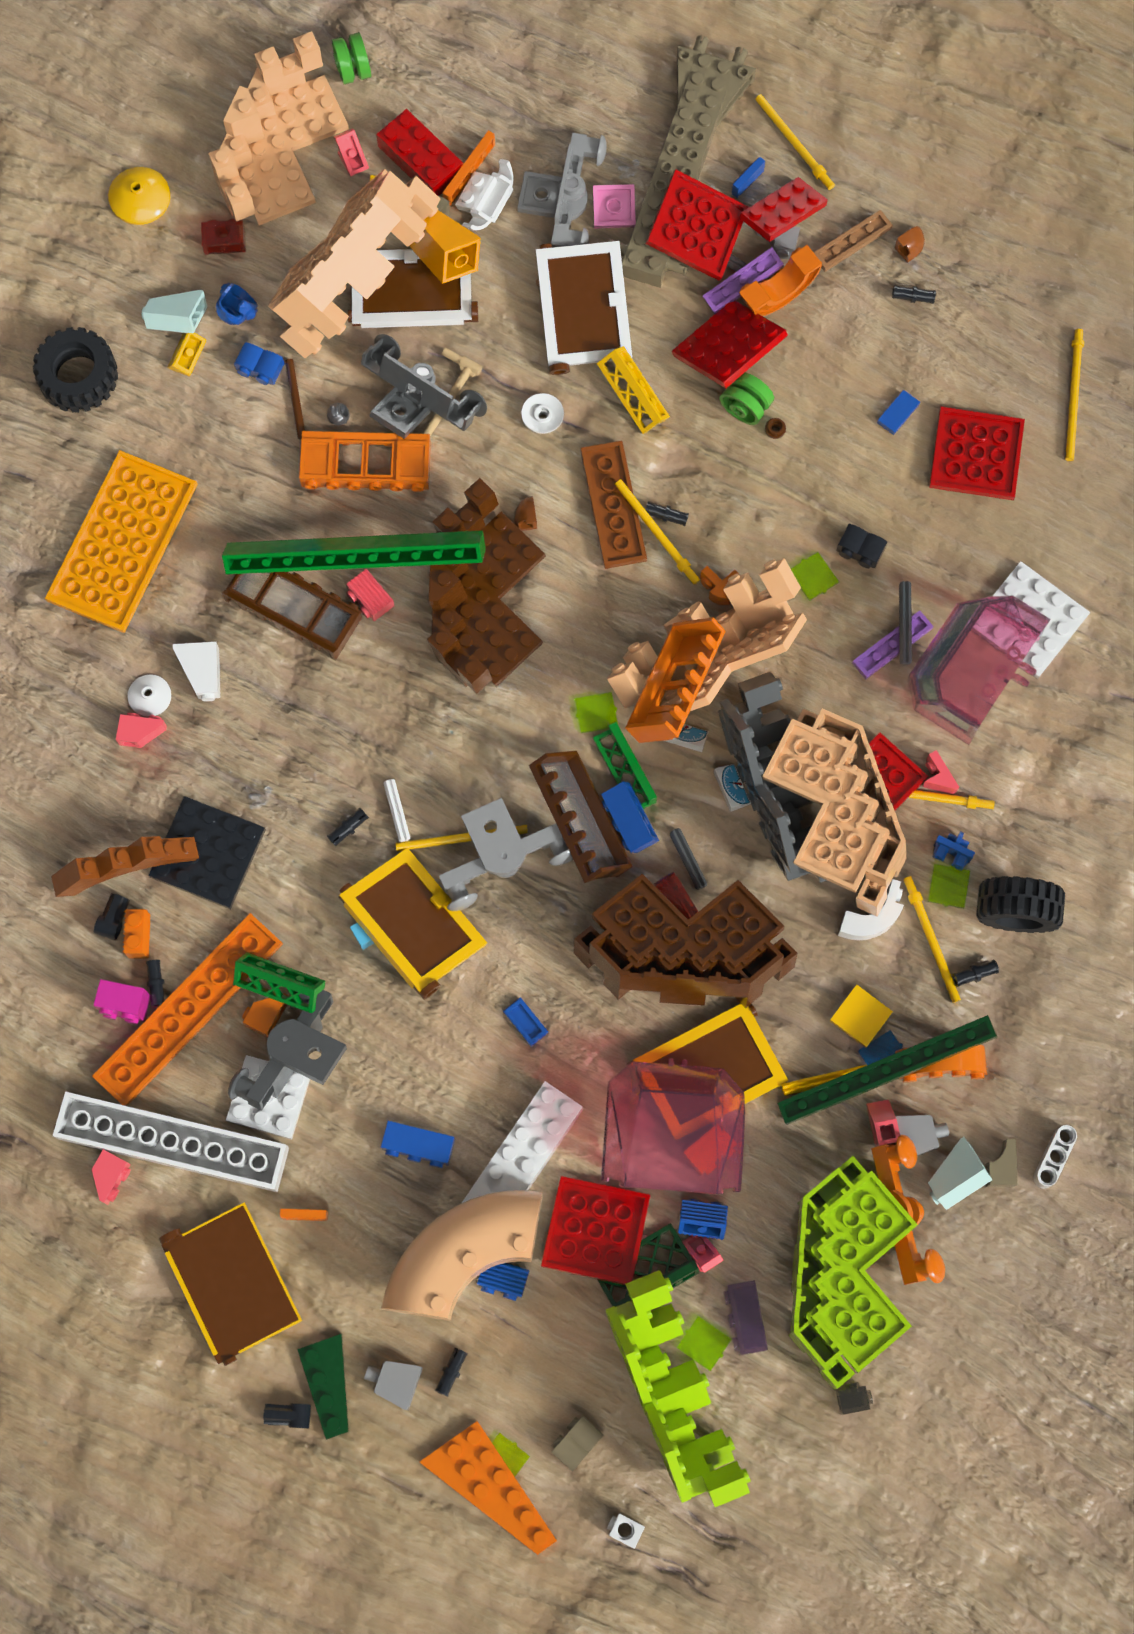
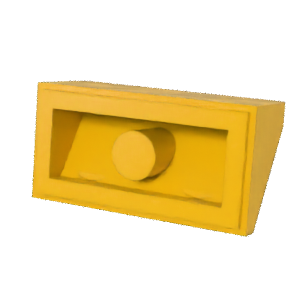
[167,333,206,376]

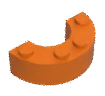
[739,245,822,316]
[895,1045,987,1082]

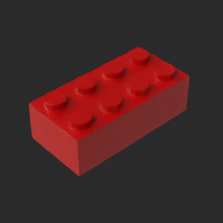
[376,108,463,196]

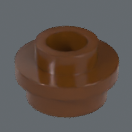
[765,418,786,439]

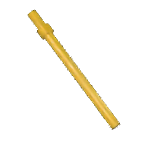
[755,94,835,190]
[614,479,700,585]
[909,790,995,809]
[396,825,528,851]
[903,876,961,1003]

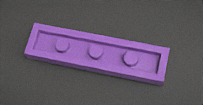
[703,247,784,314]
[852,610,934,680]

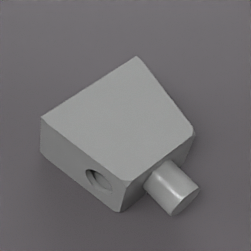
[896,1115,949,1156]
[364,1361,423,1411]

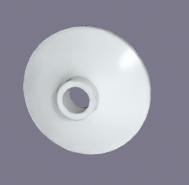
[522,393,564,434]
[128,675,171,717]

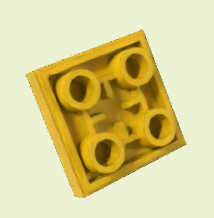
[830,985,893,1048]

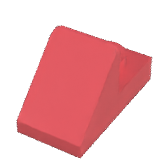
[334,128,369,177]
[923,750,959,795]
[682,1235,723,1273]

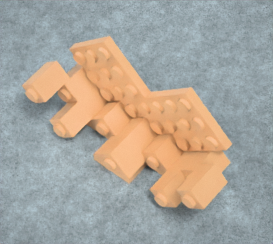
[208,31,349,225]
[268,169,440,358]
[607,558,807,711]
[762,708,906,917]

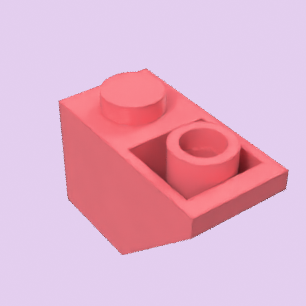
[116,713,167,748]
[866,1099,900,1147]
[92,1149,131,1205]

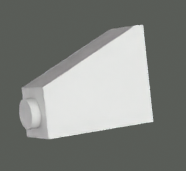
[173,642,220,701]

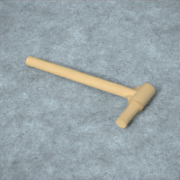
[422,348,483,436]

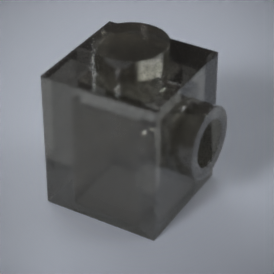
[836,1382,873,1415]

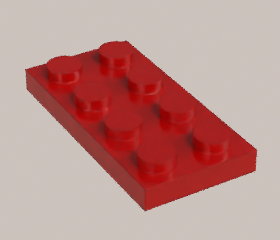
[740,177,828,242]

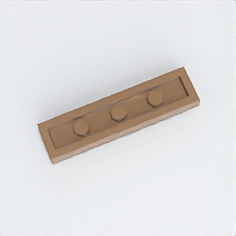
[814,210,893,272]

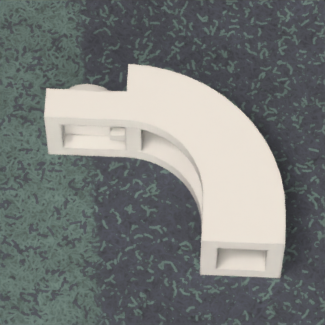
[838,879,904,940]

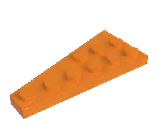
[420,1421,557,1555]

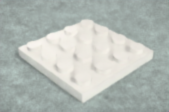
[968,561,1090,679]

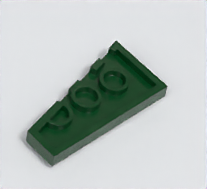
[297,1334,349,1440]

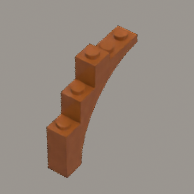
[51,836,199,897]

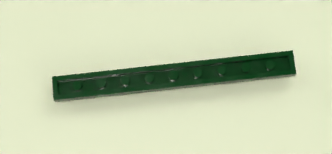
[777,1015,998,1125]

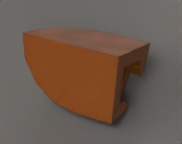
[895,226,925,263]
[514,496,537,531]

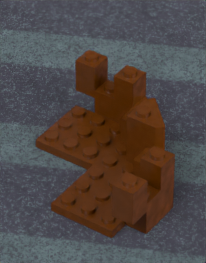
[427,478,546,694]
[574,874,798,1008]

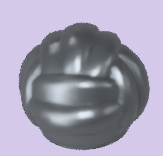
[327,403,350,426]

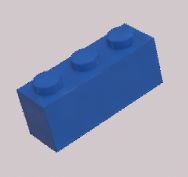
[601,781,659,853]
[381,1121,455,1168]

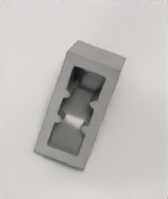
[756,226,800,259]

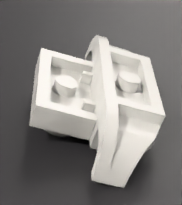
[455,159,514,230]

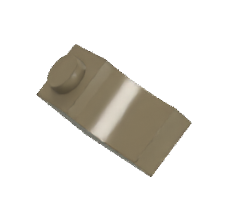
[985,1139,1018,1187]

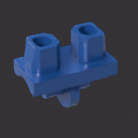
[932,831,975,871]

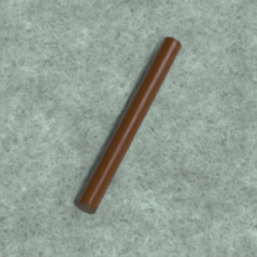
[285,359,305,439]

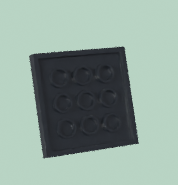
[148,796,266,910]

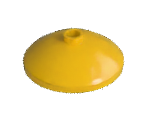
[108,167,170,225]

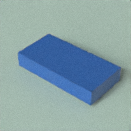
[732,157,765,199]
[877,390,920,435]
[503,997,549,1047]

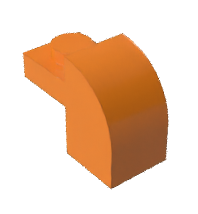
[700,566,739,605]

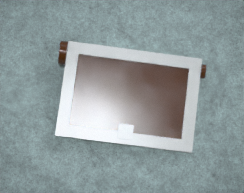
[536,241,632,375]
[348,249,479,328]

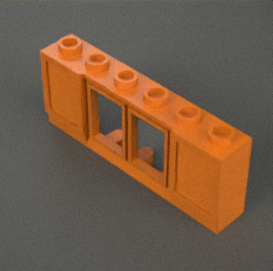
[299,431,431,492]
[625,617,726,743]

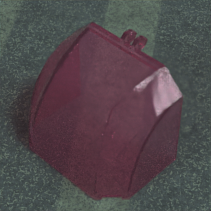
[601,1058,745,1194]

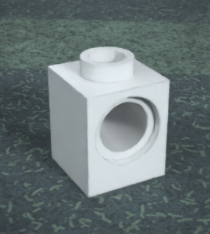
[607,1513,645,1549]

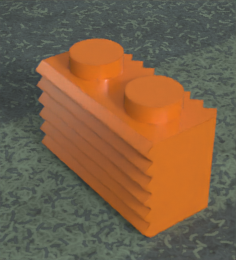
[123,909,151,959]

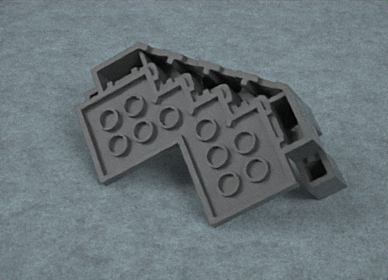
[718,671,826,883]

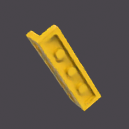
[597,346,670,434]

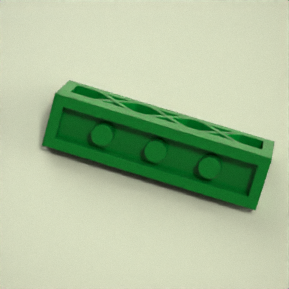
[593,722,657,809]
[233,953,325,1013]

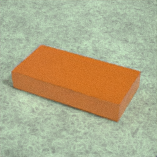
[280,1209,328,1221]

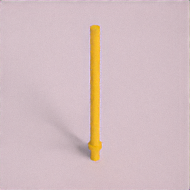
[1065,329,1084,461]

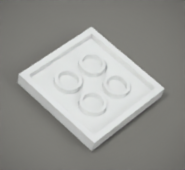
[226,1055,310,1140]

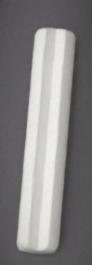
[383,779,410,842]

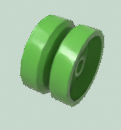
[332,32,371,85]
[719,372,775,425]

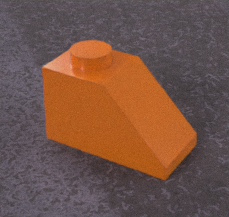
[242,993,289,1037]

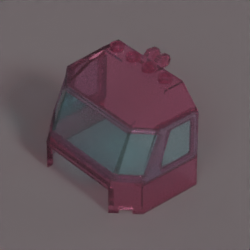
[907,595,1051,745]

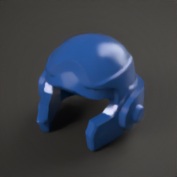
[216,283,258,325]

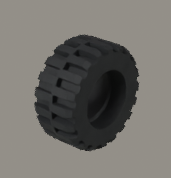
[33,327,118,413]
[976,876,1065,933]

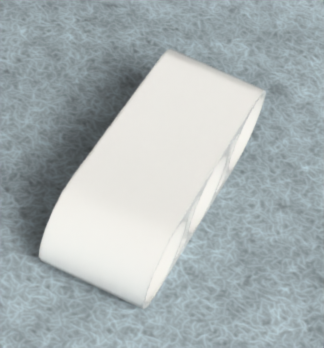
[1033,1125,1077,1189]

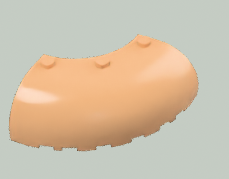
[381,1190,543,1321]

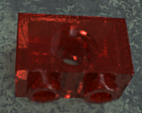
[201,219,246,255]

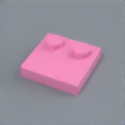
[593,184,636,229]

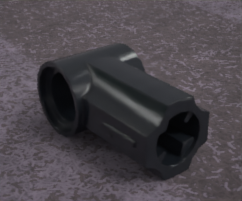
[93,893,130,941]
[263,1403,311,1429]

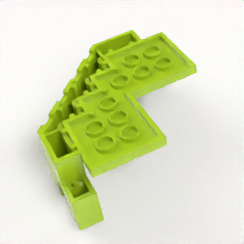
[788,1156,918,1390]
[605,1270,751,1507]

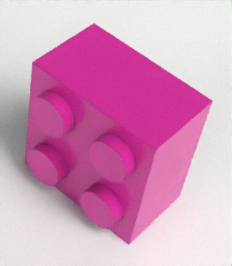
[93,979,151,1024]

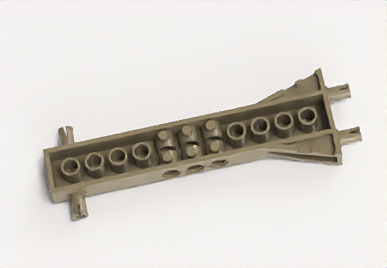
[608,35,756,288]

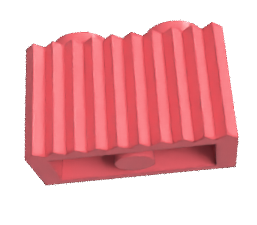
[346,569,394,622]

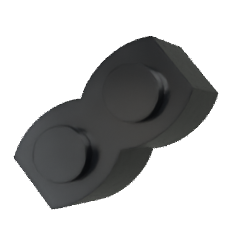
[836,524,888,569]

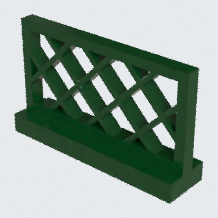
[597,1223,699,1307]

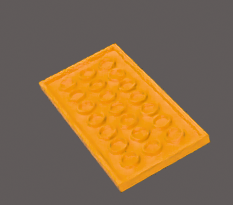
[45,450,198,633]

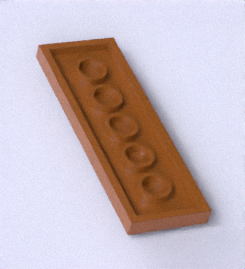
[581,441,647,569]

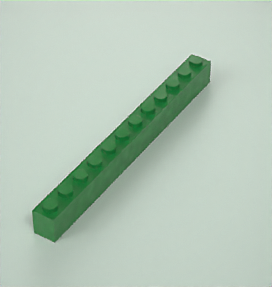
[222,530,486,574]

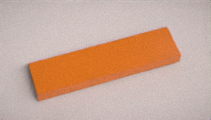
[443,130,495,205]

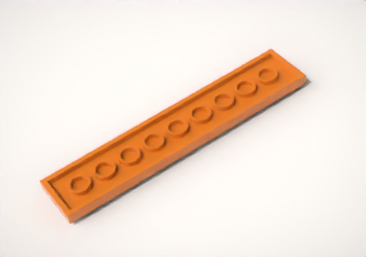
[92,913,283,1106]

